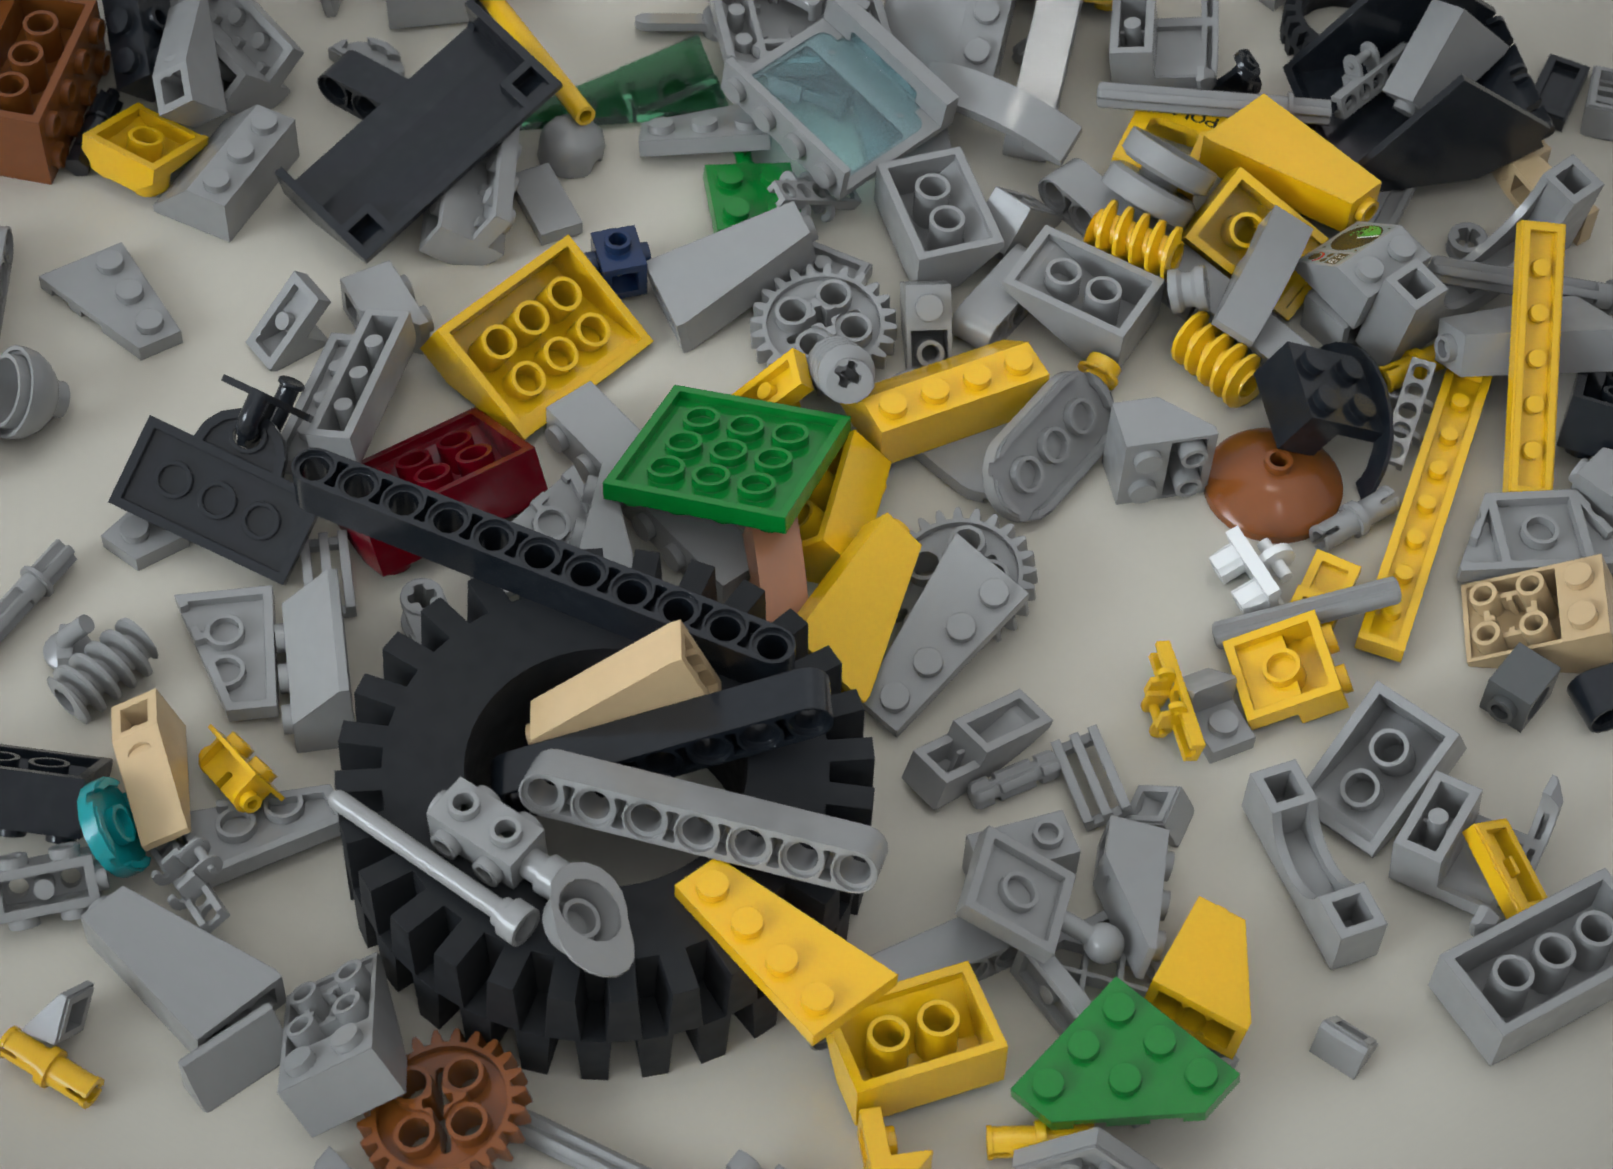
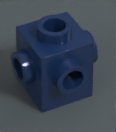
[584,225,651,299]

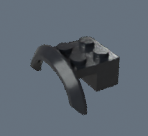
[1254,341,1394,500]

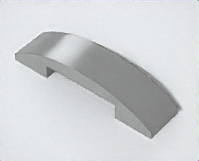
[928,61,1083,166]

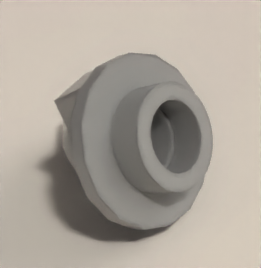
[43,614,95,669]

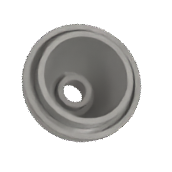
[0,345,70,439]

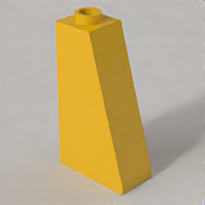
[1199,94,1382,232]
[797,512,922,704]

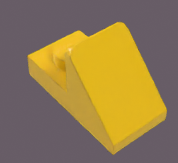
[732,348,814,407]
[857,1106,933,1169]

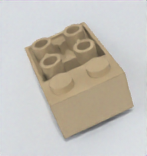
[1461,554,1613,674]

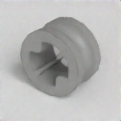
[1446,222,1488,259]

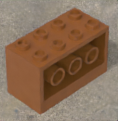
[0,0,111,185]

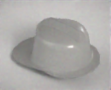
[542,862,635,978]

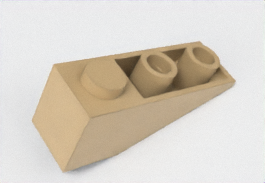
[111,688,191,852]

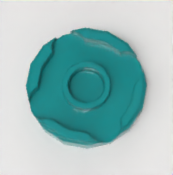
[77,776,151,878]

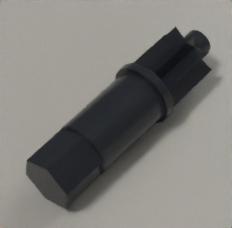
[65,88,124,176]

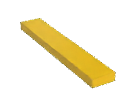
[1503,220,1566,492]

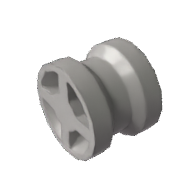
[1167,265,1211,314]

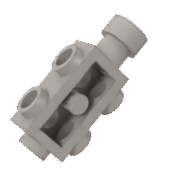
[426,776,570,900]
[0,842,110,931]

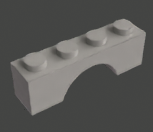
[1241,759,1388,970]

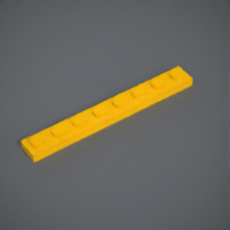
[1354,368,1493,663]

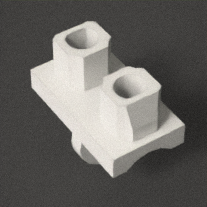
[1209,525,1295,614]

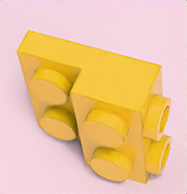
[1222,609,1354,730]

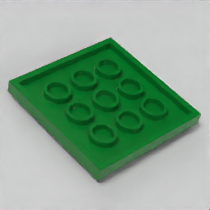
[602,385,851,534]

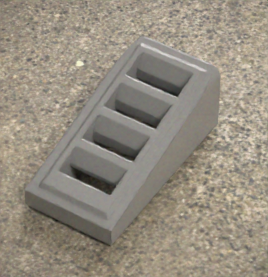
[1580,66,1613,141]

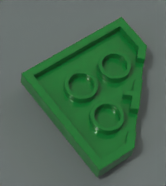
[1010,976,1240,1130]

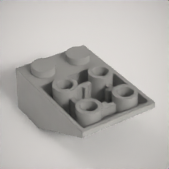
[277,952,407,1138]

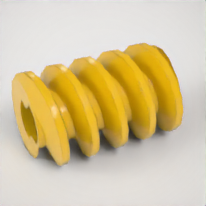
[1083,199,1184,283]
[1171,311,1261,408]

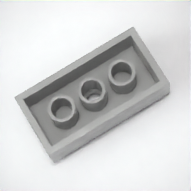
[1428,867,1613,1066]

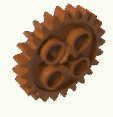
[356,1028,533,1169]

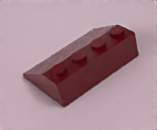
[337,407,548,577]

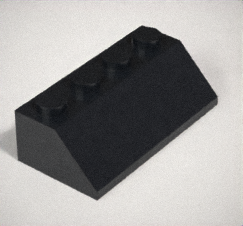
[0,744,113,844]

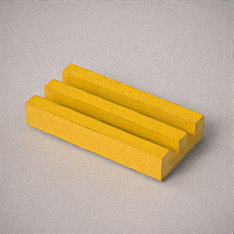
[1462,818,1548,919]

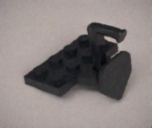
[108,374,318,586]

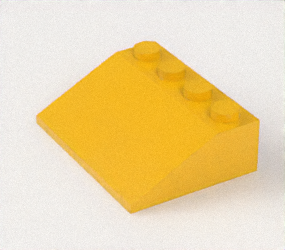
[420,234,653,440]

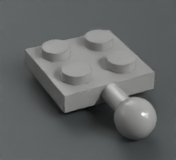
[955,826,1125,964]

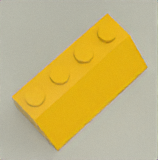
[840,339,1050,463]

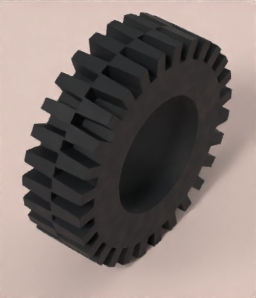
[335,548,875,1080]

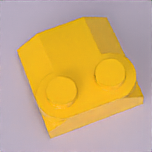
[82,102,209,197]

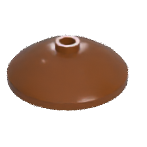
[1204,428,1343,544]

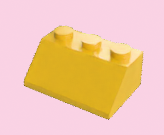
[797,430,892,584]
[826,961,1008,1126]

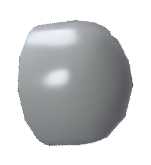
[537,114,605,178]

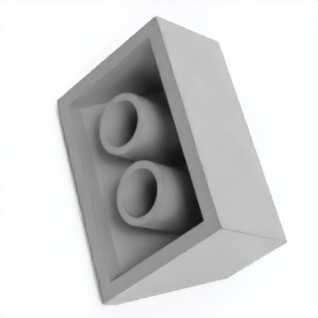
[153,104,300,242]
[874,146,1005,288]
[274,568,354,753]

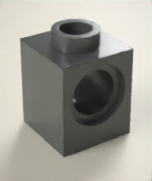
[1479,642,1561,733]

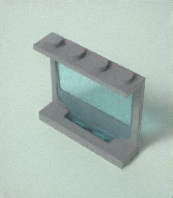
[721,0,959,201]

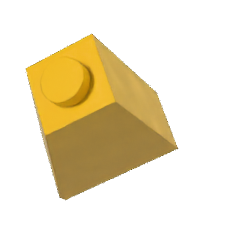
[1144,896,1251,1060]

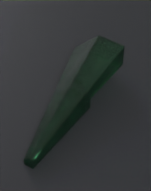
[520,34,729,131]

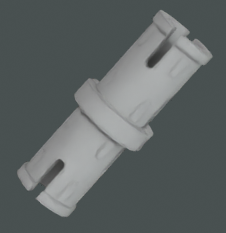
[1309,485,1401,553]

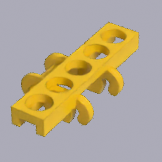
[1140,640,1206,761]

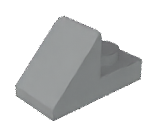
[246,271,331,372]
[1173,668,1256,764]

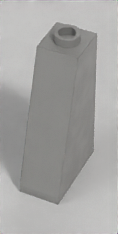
[647,201,819,353]
[1434,295,1613,377]
[80,886,286,1052]

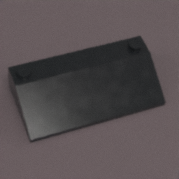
[275,0,563,264]

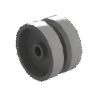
[1101,126,1218,230]

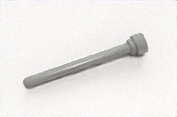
[328,790,540,947]

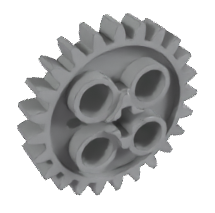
[750,263,897,396]
[895,507,1038,649]

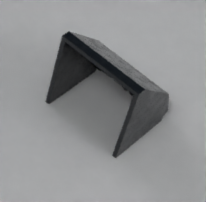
[1283,0,1555,192]

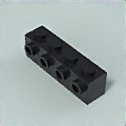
[102,0,171,103]

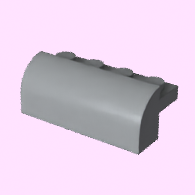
[170,0,305,114]
[419,123,523,266]
[281,308,416,474]

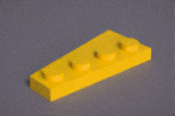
[674,859,898,1046]

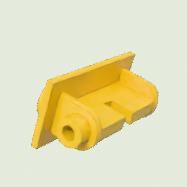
[198,724,285,813]

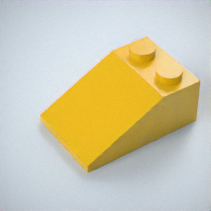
[1182,166,1329,321]

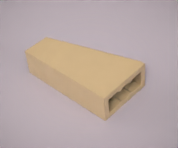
[525,619,722,745]

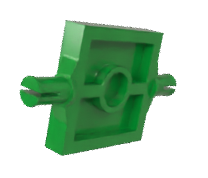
[703,151,801,233]

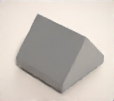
[1309,1015,1378,1080]

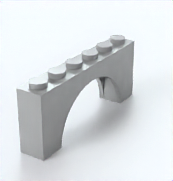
[1355,154,1605,366]

